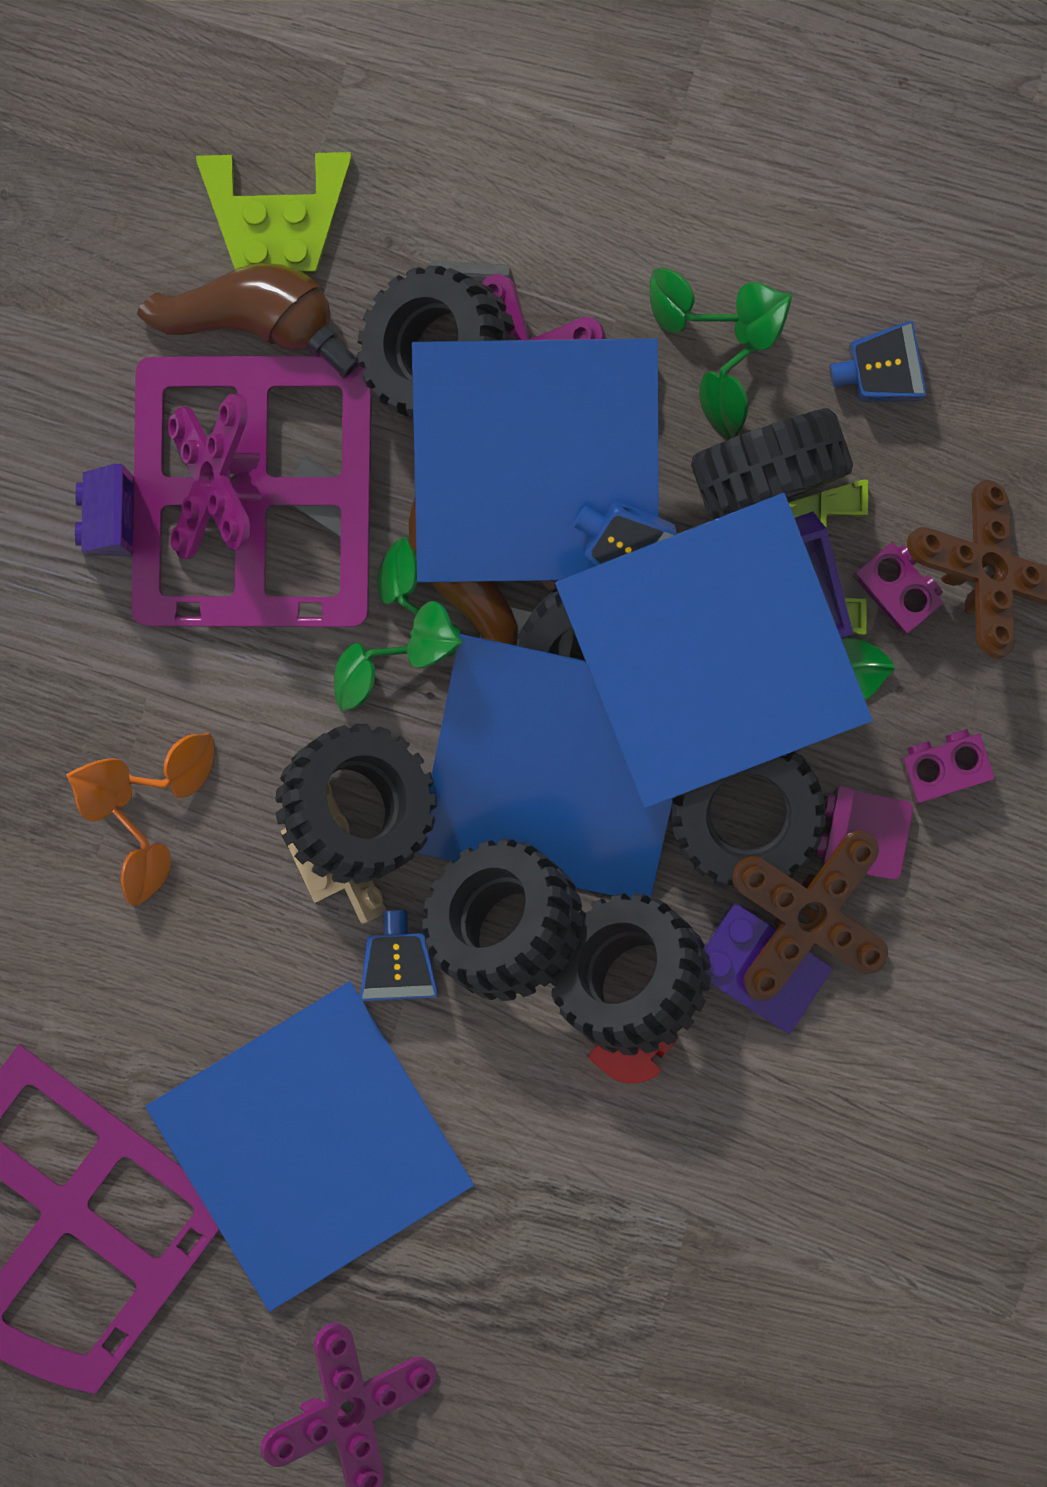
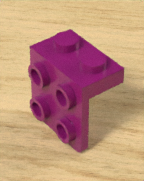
[816,786,913,880]

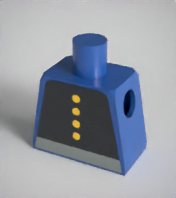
[829,321,926,402]
[573,501,677,566]
[360,910,438,1001]

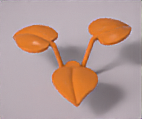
[66,732,214,907]

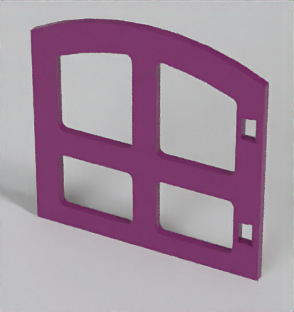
[0,1044,219,1394]

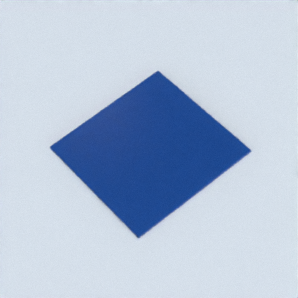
[412,338,659,582]
[555,493,873,808]
[416,634,674,898]
[145,981,475,1312]

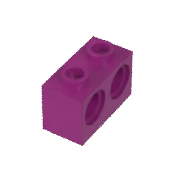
[852,542,944,636]
[900,729,995,804]

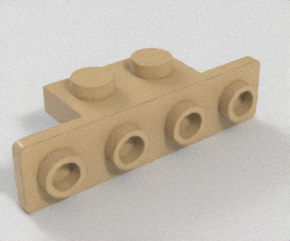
[281,782,386,924]

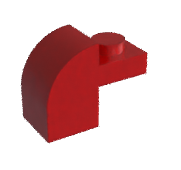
[587,1040,677,1084]

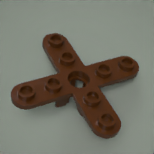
[907,480,1047,659]
[732,830,888,1001]

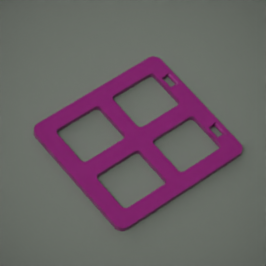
[132,356,372,627]

